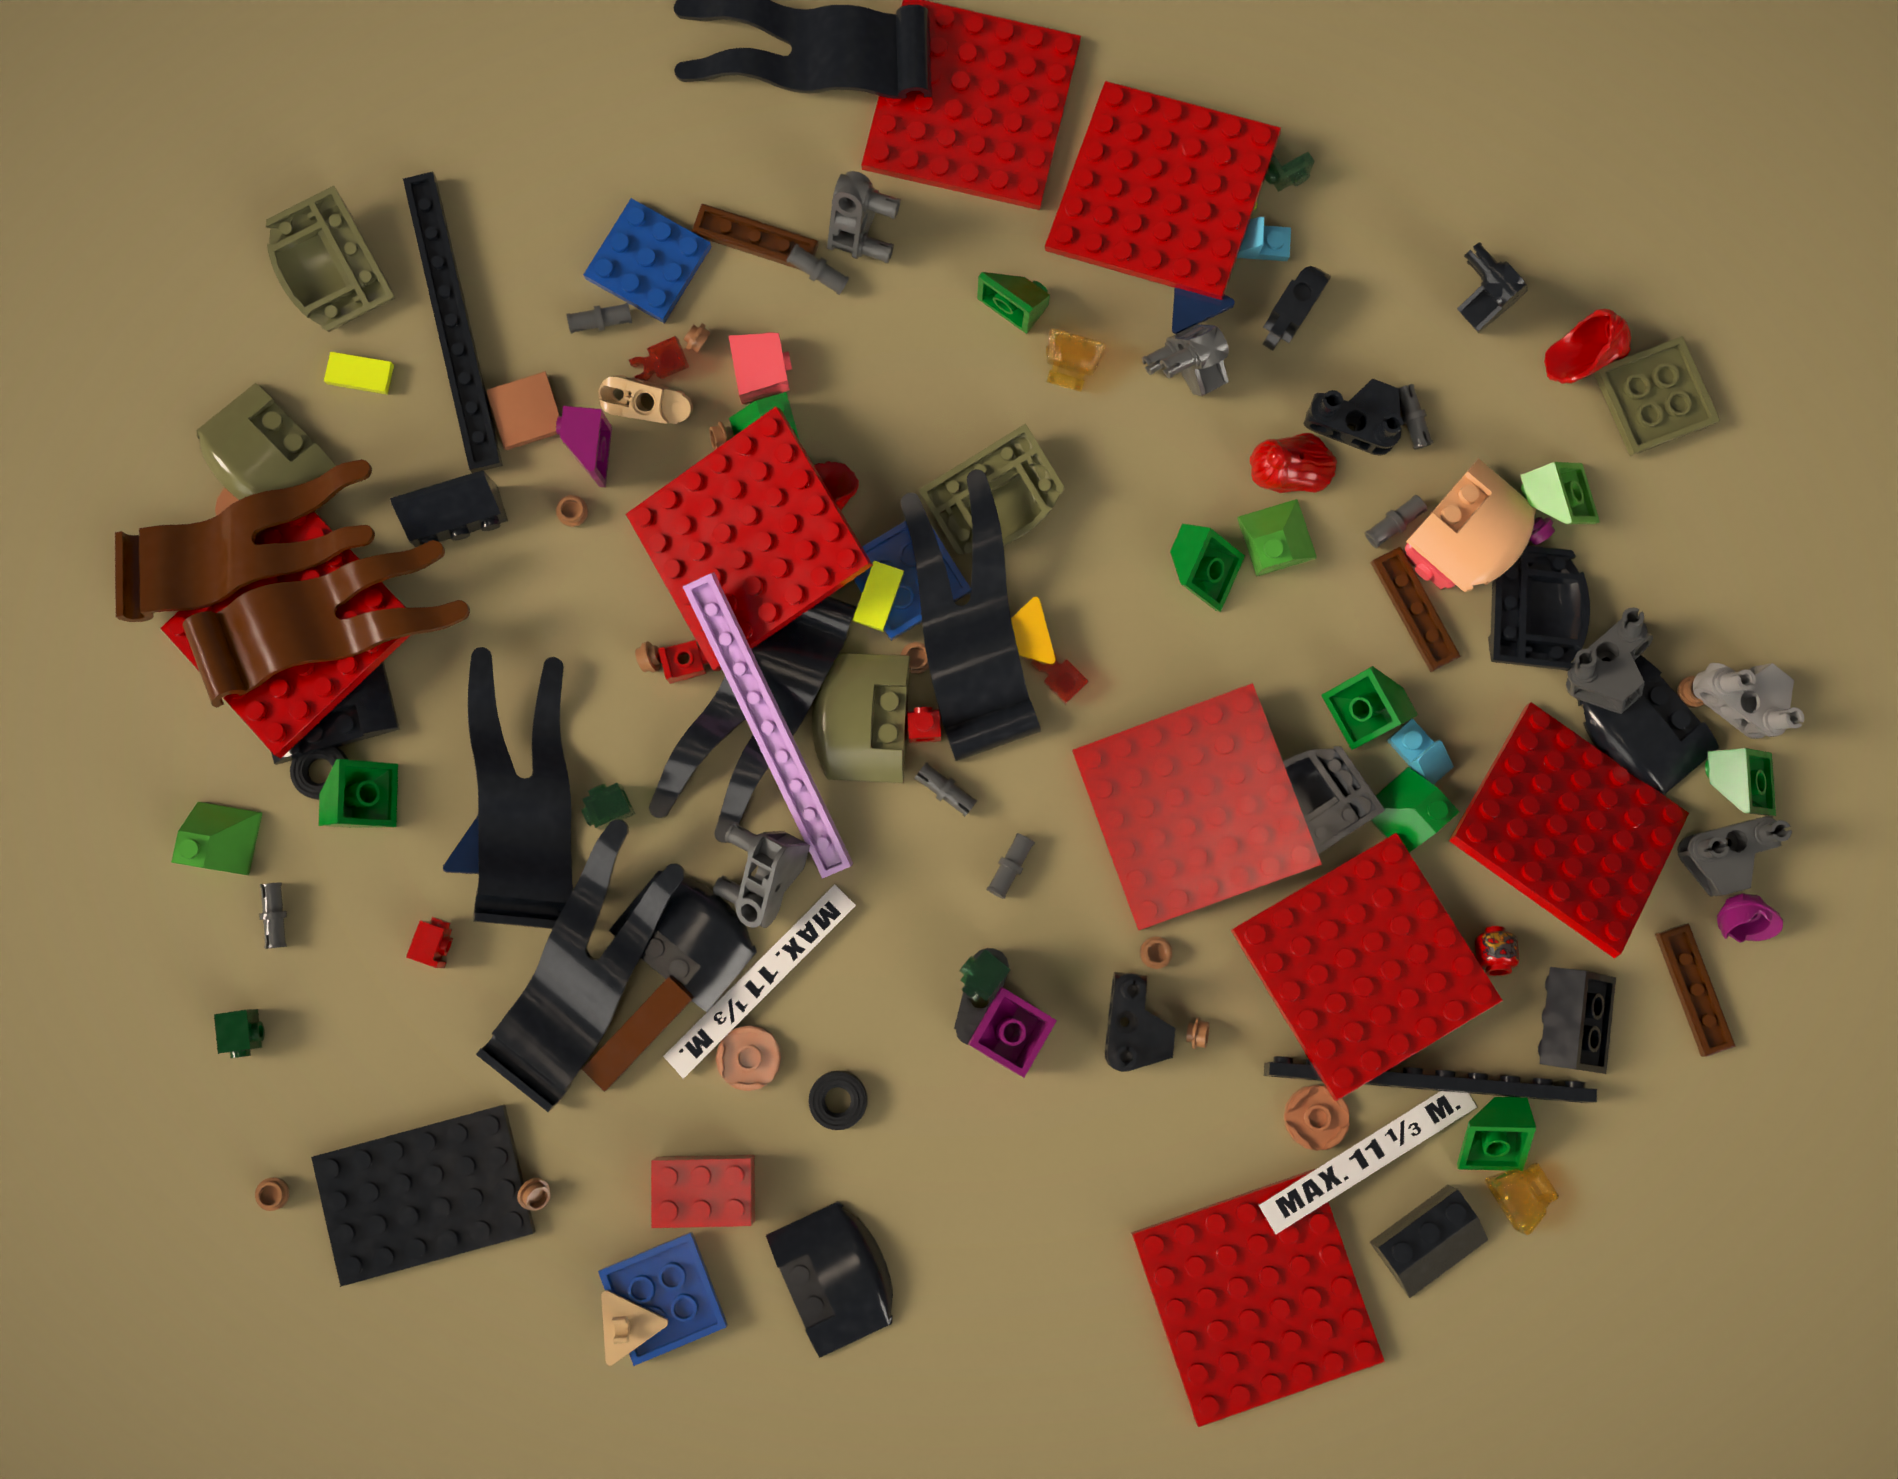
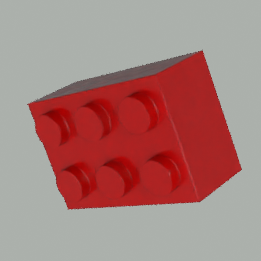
[651,1155,755,1228]

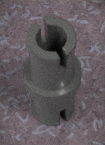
[786,244,849,295]
[567,303,632,334]
[1399,384,1434,450]
[1365,495,1428,548]
[914,762,977,817]
[986,833,1035,899]
[259,882,287,949]

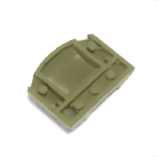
[266,186,395,332]
[196,383,336,500]
[919,423,1065,555]
[812,653,910,783]

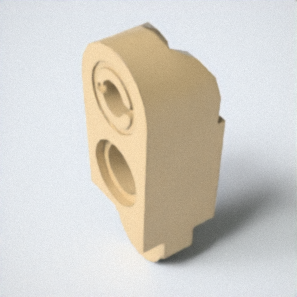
[598,375,693,424]

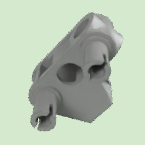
[1693,663,1804,739]

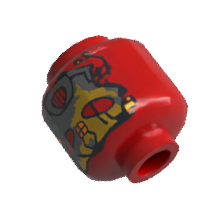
[1475,926,1520,976]

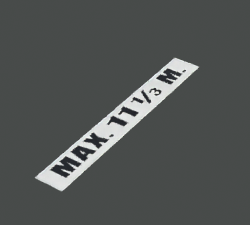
[663,884,856,1079]
[1259,1091,1477,1234]

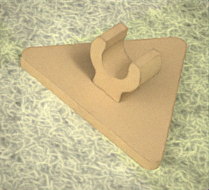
[601,1290,668,1366]

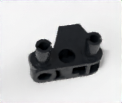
[1457,242,1528,333]
[1304,378,1404,456]
[1104,972,1176,1072]

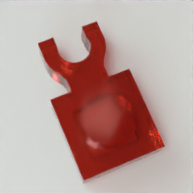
[629,336,689,381]
[1031,652,1089,705]

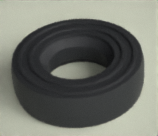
[290,747,348,800]
[809,1071,867,1130]

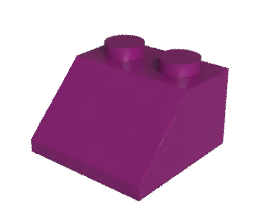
[556,406,612,488]
[968,987,1057,1078]

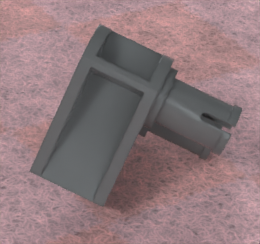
[827,171,901,264]
[1142,324,1229,396]
[1566,607,1653,714]
[1677,815,1792,897]
[713,823,810,928]

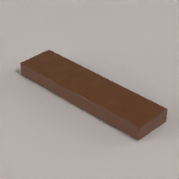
[692,204,819,270]
[1370,546,1461,672]
[1655,923,1736,1057]
[582,975,695,1092]

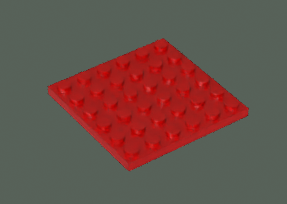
[861,0,1081,210]
[1045,81,1281,300]
[626,406,873,672]
[160,511,411,759]
[1072,683,1322,931]
[1449,702,1689,958]
[1231,833,1503,1101]
[1131,1169,1385,1427]

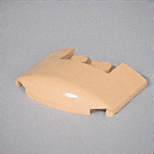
[1406,458,1536,592]

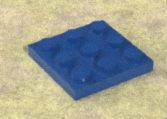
[583,198,712,324]
[853,521,971,641]
[598,1232,728,1366]

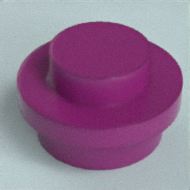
[1529,517,1555,545]

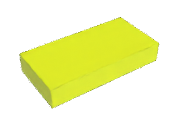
[324,352,394,395]
[853,561,904,632]

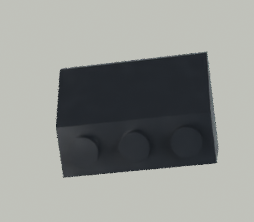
[390,470,508,547]
[1538,967,1616,1074]
[1370,1185,1488,1298]

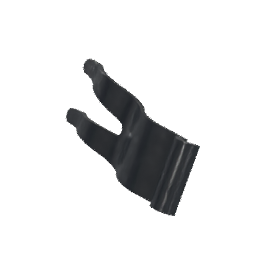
[674,0,932,99]
[901,469,1041,761]
[649,596,857,843]
[467,647,573,929]
[476,819,685,1112]

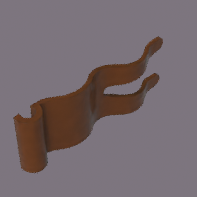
[115,459,375,622]
[183,540,470,708]

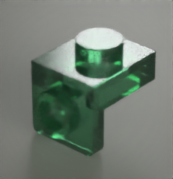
[1265,152,1315,192]

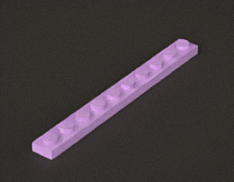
[683,572,853,879]

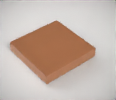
[486,371,561,451]

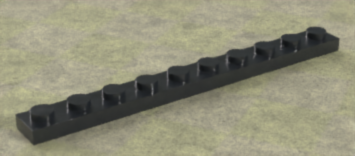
[403,172,503,473]
[1264,1056,1597,1103]

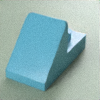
[1237,217,1291,261]
[1386,718,1454,784]

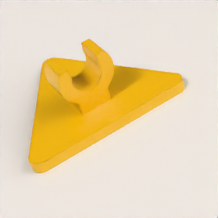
[1011,597,1056,665]

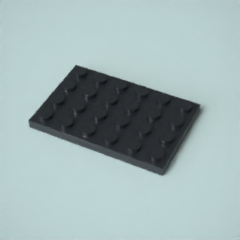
[311,1104,536,1287]

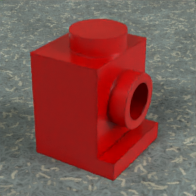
[658,640,709,684]
[907,707,941,743]
[406,917,453,968]

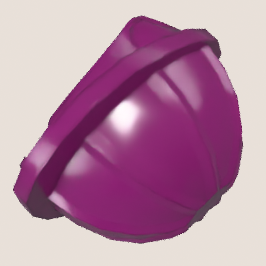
[1717,893,1783,942]

